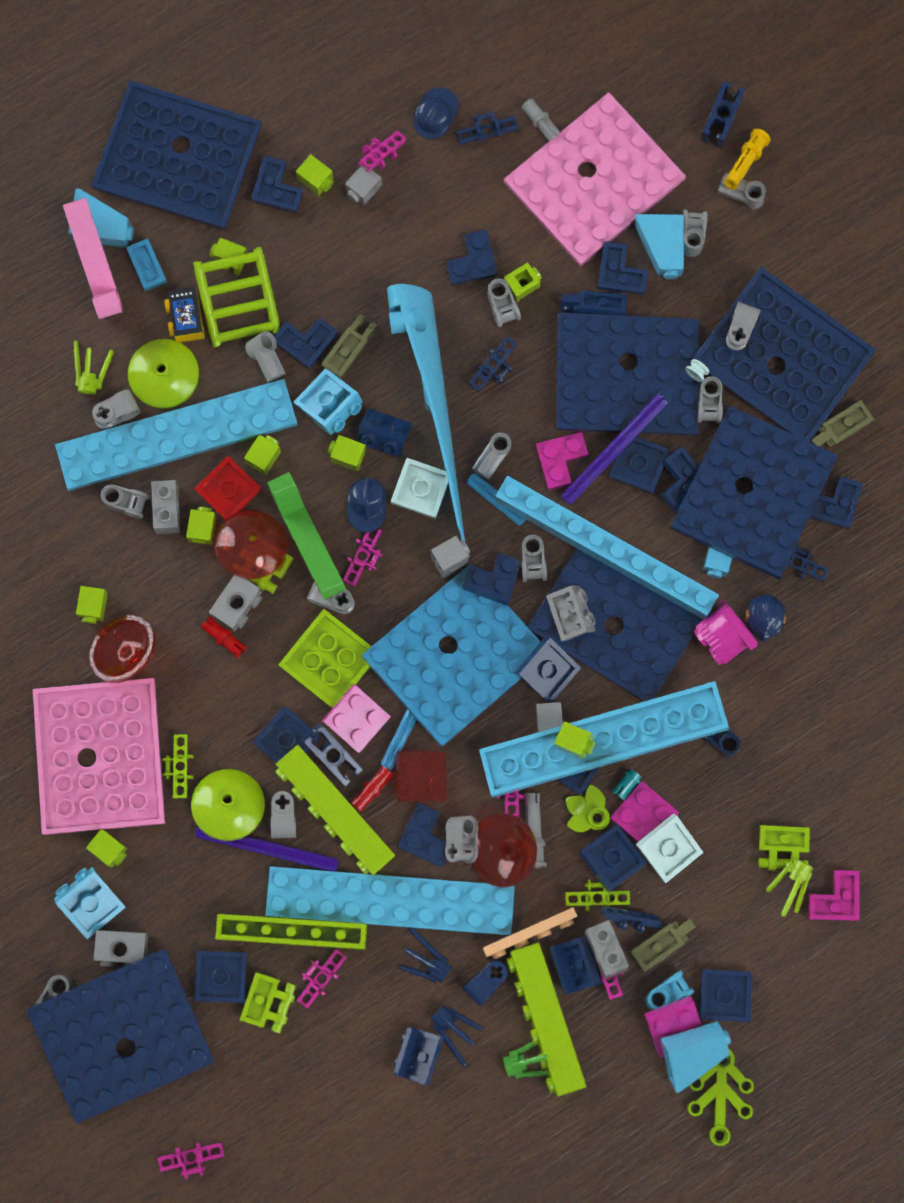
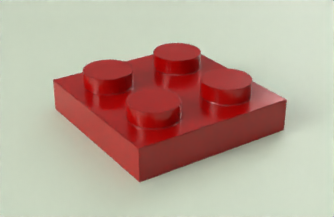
[194,456,262,524]

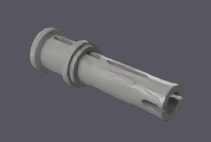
[524,793,547,868]

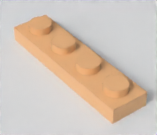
[483,908,577,960]

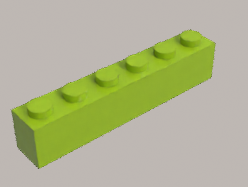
[275,745,395,875]
[215,914,367,950]
[506,943,586,1097]

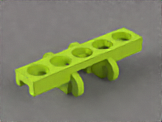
[162,735,194,799]
[565,879,630,912]

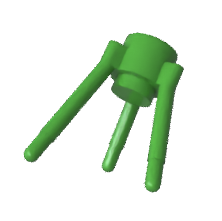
[503,1041,549,1079]

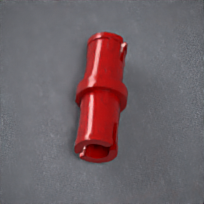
[201,616,247,659]
[350,766,394,813]

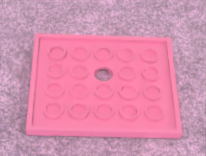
[504,93,686,267]
[33,678,166,835]

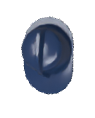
[413,87,459,139]
[347,477,386,533]

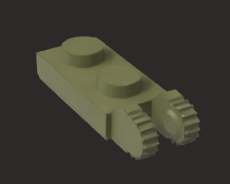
[321,314,377,379]

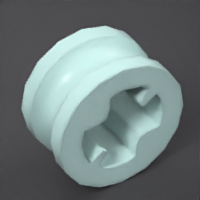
[685,359,709,382]

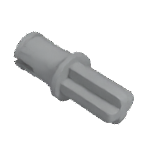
[522,99,560,141]

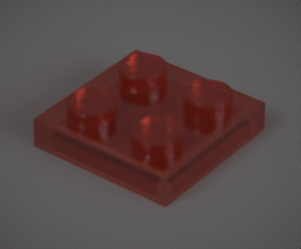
[396,752,447,801]

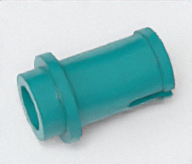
[612,768,641,800]

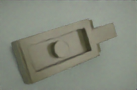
[810,400,875,448]
[630,919,696,972]

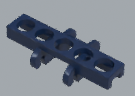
[457,109,518,145]
[469,336,517,392]
[787,544,829,582]
[600,906,662,933]

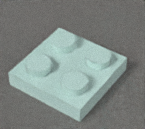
[391,458,449,519]
[636,813,703,883]

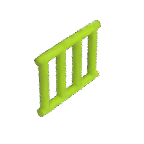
[193,247,281,347]

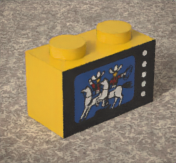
[164,287,205,343]

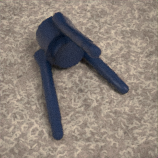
[400,928,452,983]
[431,1005,482,1067]

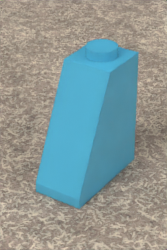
[68,189,134,248]
[635,214,684,279]
[661,1021,731,1093]

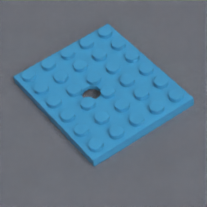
[361,564,540,748]

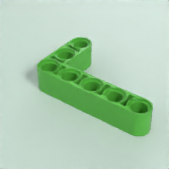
[267,472,346,600]

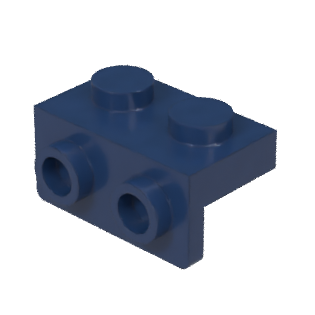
[356,408,413,458]
[550,936,601,995]
[393,1026,444,1086]

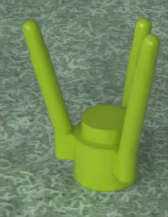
[73,340,114,395]
[766,858,813,917]

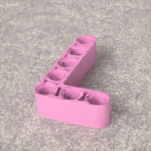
[63,198,123,319]

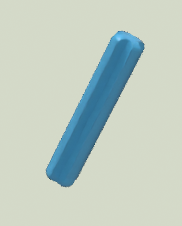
[467,473,526,526]
[381,709,417,770]

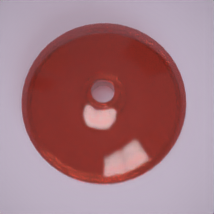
[215,511,288,579]
[89,615,156,683]
[470,813,537,887]

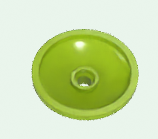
[128,339,199,409]
[191,769,265,841]

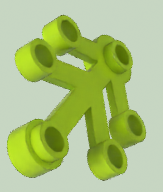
[687,1049,754,1146]

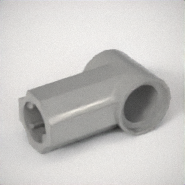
[718,173,766,209]
[245,331,286,382]
[472,433,511,480]

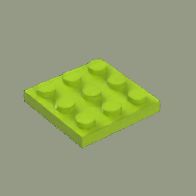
[278,609,372,708]

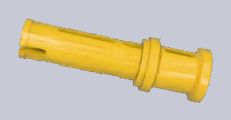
[724,129,770,190]

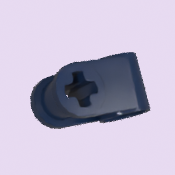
[701,729,741,758]
[462,960,508,1007]

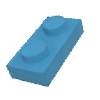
[126,239,167,292]

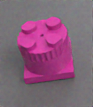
[694,600,758,665]

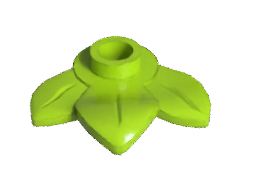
[566,785,610,832]

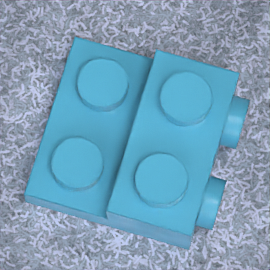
[294,368,363,435]
[54,867,125,939]

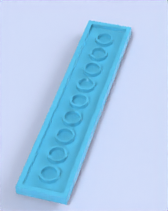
[55,379,298,491]
[479,681,729,798]
[266,867,515,935]

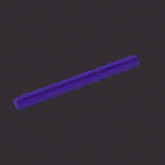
[561,394,668,504]
[195,827,338,872]

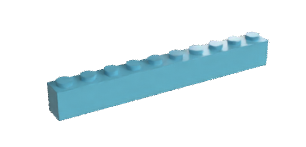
[495,476,719,620]

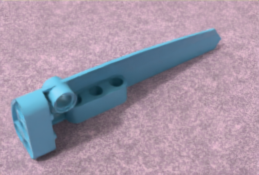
[387,284,465,541]

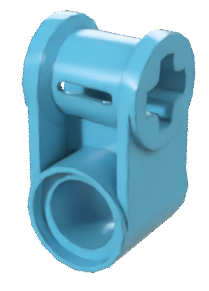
[645,970,694,1011]

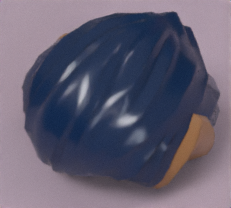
[745,593,786,642]

